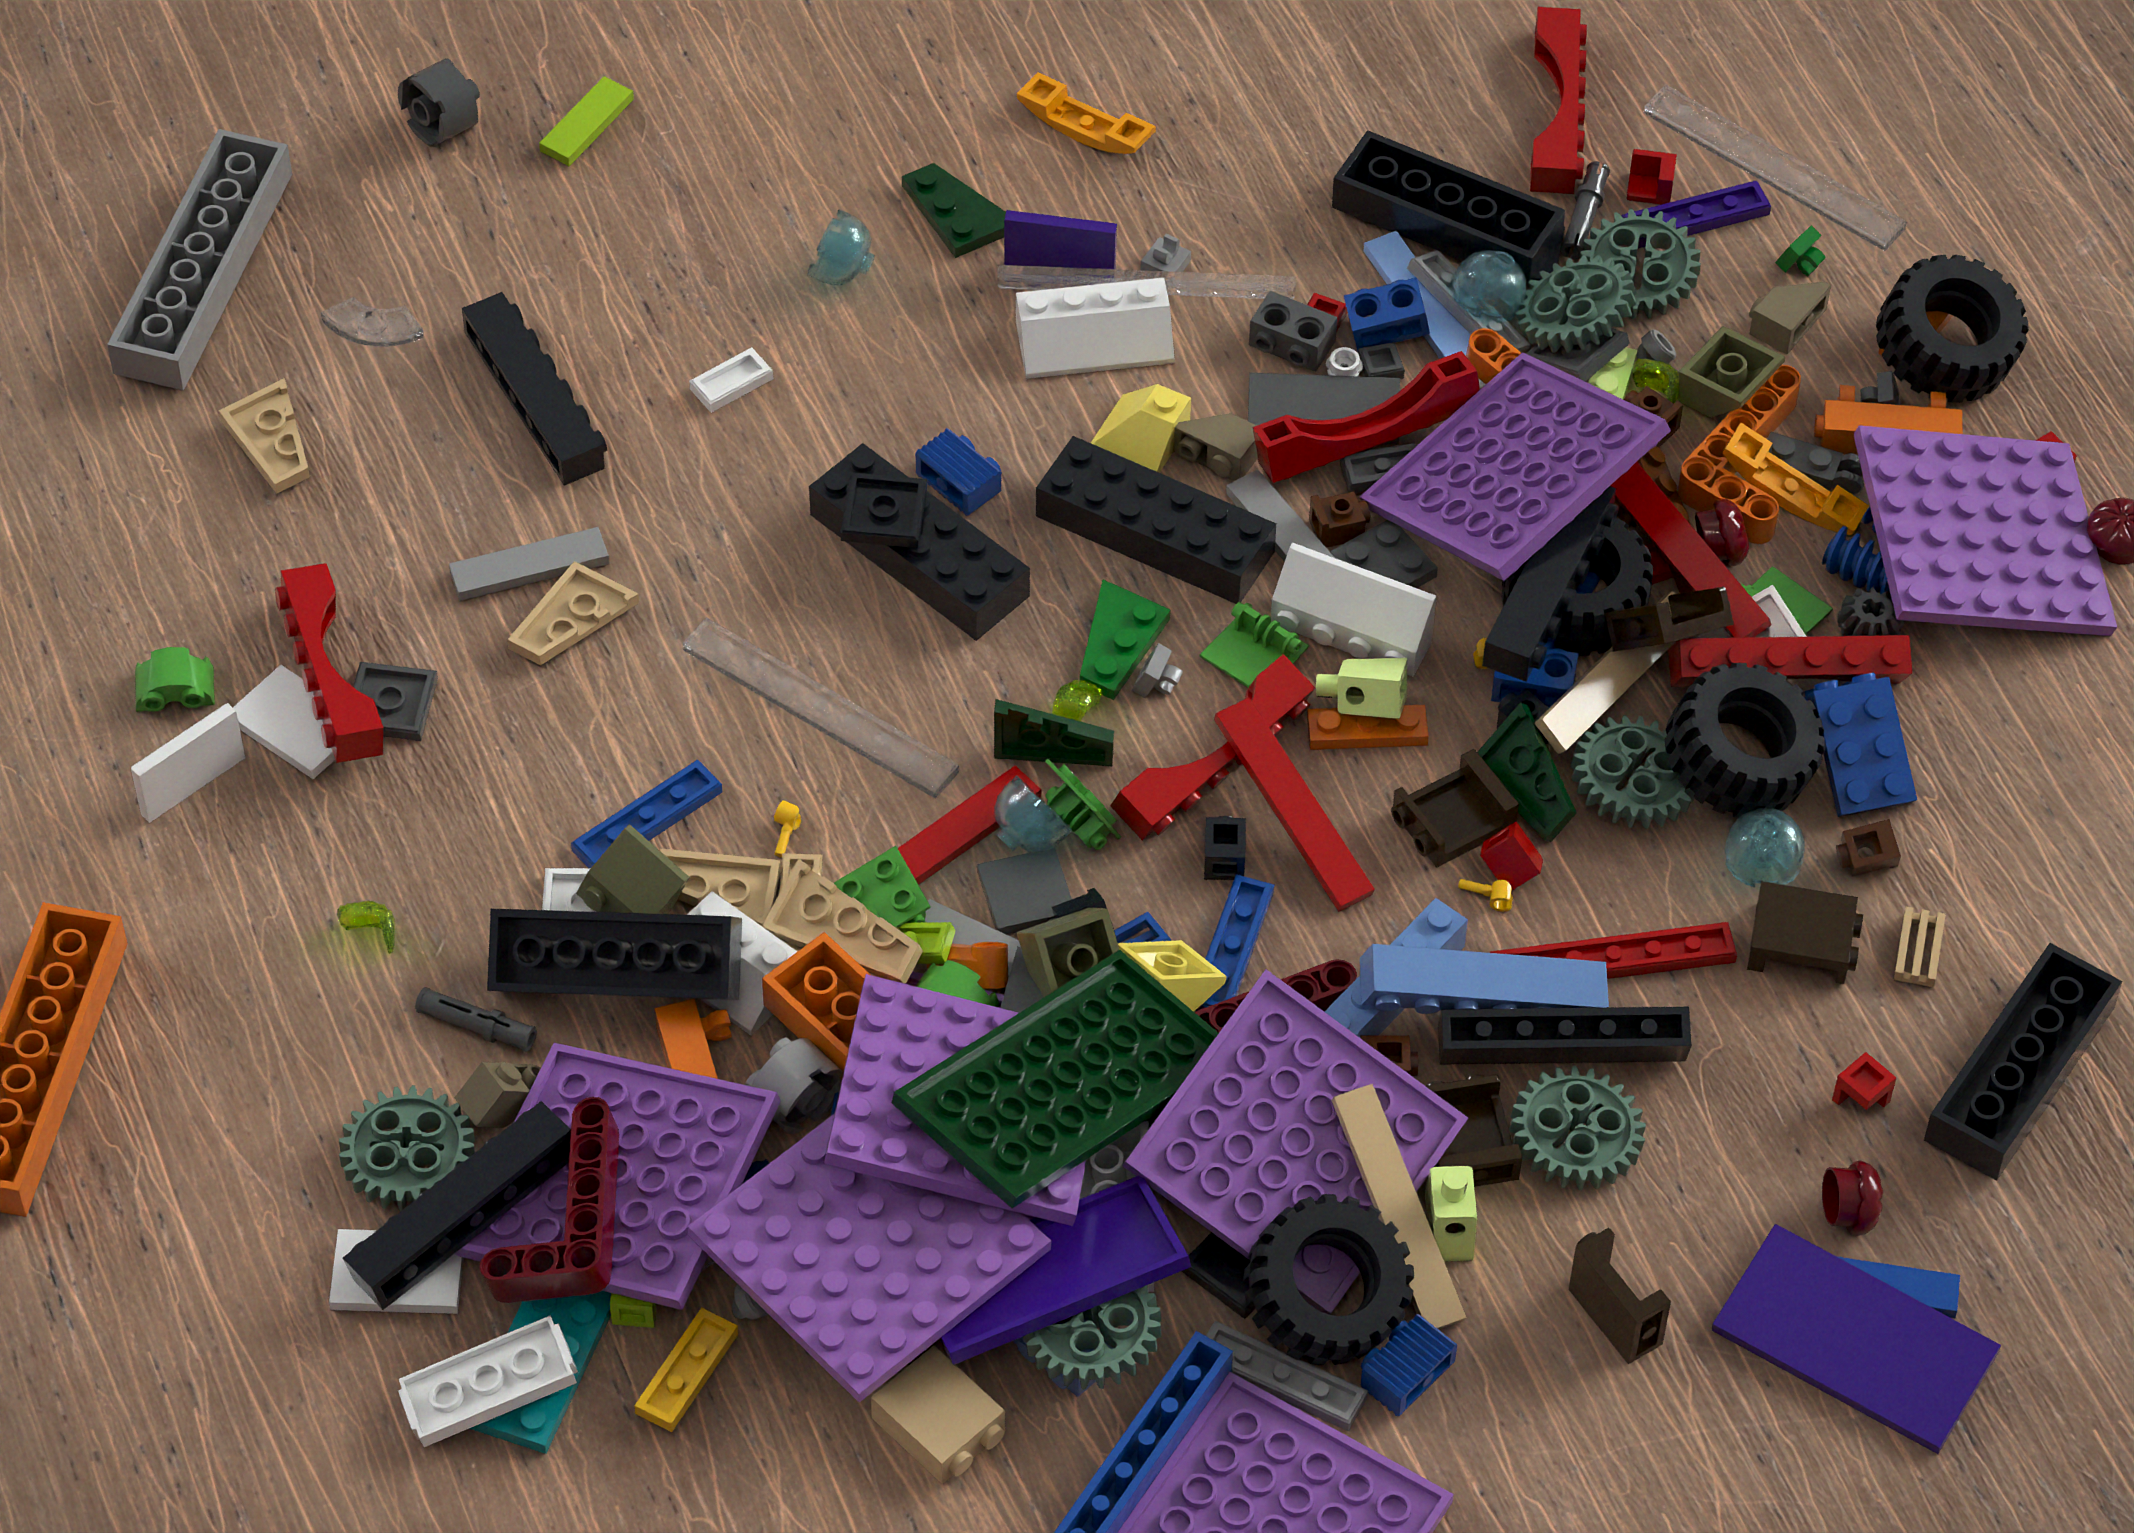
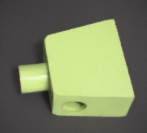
[1316,658,1407,718]
[1425,1166,1477,1261]

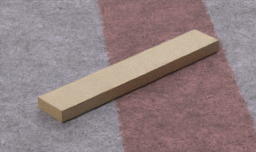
[1534,591,1675,754]
[1331,1084,1467,1330]

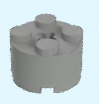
[745,1037,843,1134]

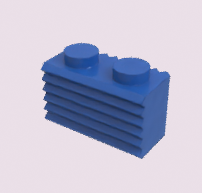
[915,428,1002,516]
[1360,1314,1457,1416]

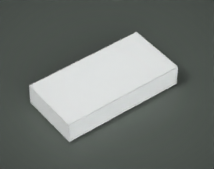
[689,347,773,413]

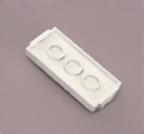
[398,1315,578,1447]

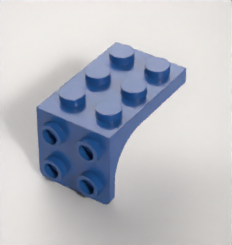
[1804,673,1917,817]

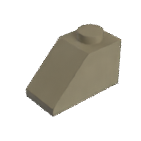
[1749,282,1831,354]

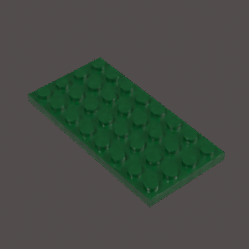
[891,950,1219,1209]

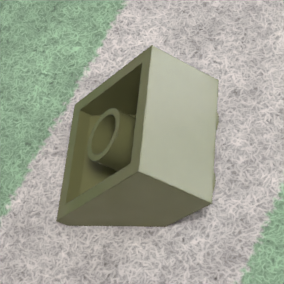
[1678,326,1785,418]
[576,824,690,914]
[1016,908,1119,997]

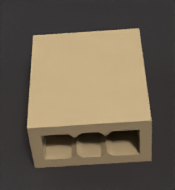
[871,1345,1005,1484]

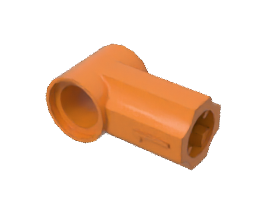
[927,942,1008,989]

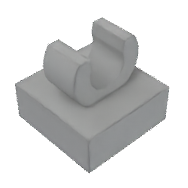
[1141,234,1191,285]
[1132,643,1183,698]

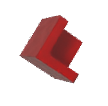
[1626,149,1677,205]
[1480,822,1543,890]
[1832,1052,1896,1110]

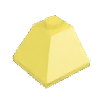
[1091,384,1191,473]
[1118,940,1227,1012]

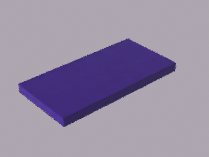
[940,1176,1191,1365]
[1712,1224,2001,1454]

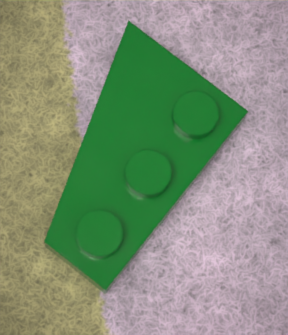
[1079,579,1171,700]

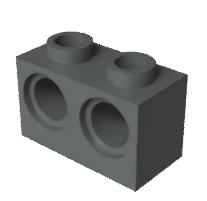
[1249,291,1337,372]

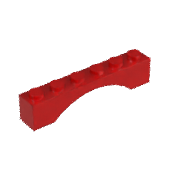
[1530,7,1587,194]
[1252,351,1480,483]
[275,563,383,763]
[1668,635,1912,687]
[1110,654,1315,841]

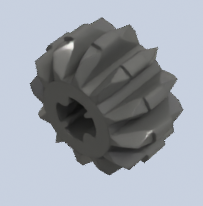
[1837,585,1905,636]

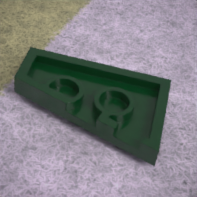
[902,163,1006,258]
[994,699,1114,767]
[1477,702,1577,842]

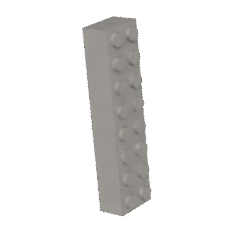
[107,129,292,391]

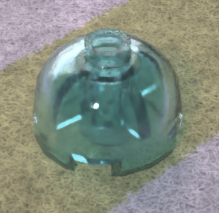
[807,209,875,286]
[1450,250,1526,323]
[994,775,1072,853]
[1724,807,1805,887]

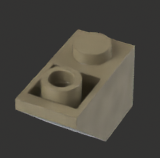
[1174,413,1258,481]
[454,1062,541,1128]

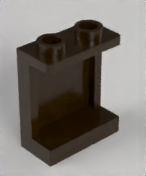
[1605,586,1734,652]
[1391,749,1519,868]
[1747,881,1863,984]
[1426,1075,1522,1187]
[1569,1228,1671,1364]

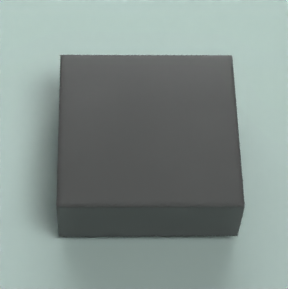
[1358,342,1405,379]

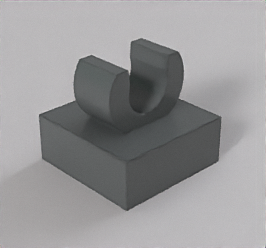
[1860,371,1901,405]

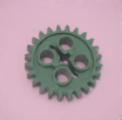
[1580,208,1701,319]
[1515,255,1637,353]
[1570,715,1695,829]
[1509,1066,1646,1190]
[339,1085,475,1211]
[1023,1285,1162,1390]

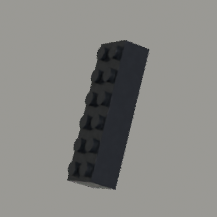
[1332,130,1565,288]
[1036,436,1277,604]
[809,443,1030,641]
[487,909,742,1000]
[1924,943,2123,1181]

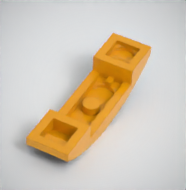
[1016,72,1156,154]
[1723,423,1869,535]

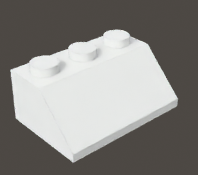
[687,891,797,1036]

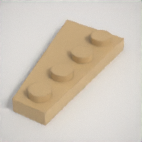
[762,858,923,984]

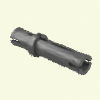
[1560,161,1610,259]
[415,987,537,1052]

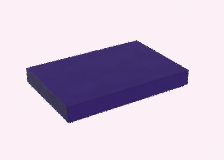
[1004,210,1117,283]

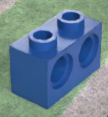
[1344,277,1430,352]
[1491,648,1579,708]

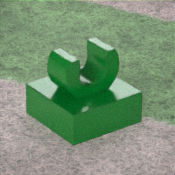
[1775,225,1826,276]

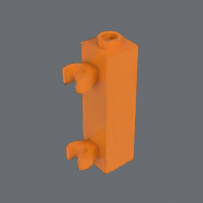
[1814,385,1963,455]
[654,999,732,1079]

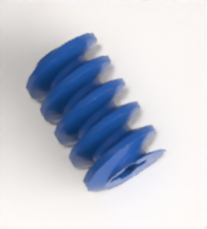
[1822,526,1892,600]

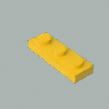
[634,1307,739,1432]

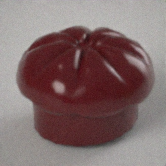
[2087,497,2134,565]
[1695,499,1749,566]
[1822,1160,1883,1236]

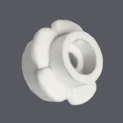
[1326,347,1363,376]

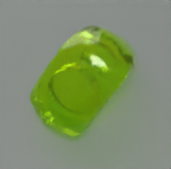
[1632,358,1679,403]
[1052,680,1103,722]
[337,901,396,954]

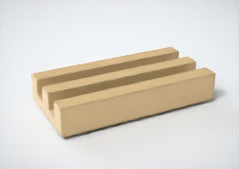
[1893,906,1946,987]

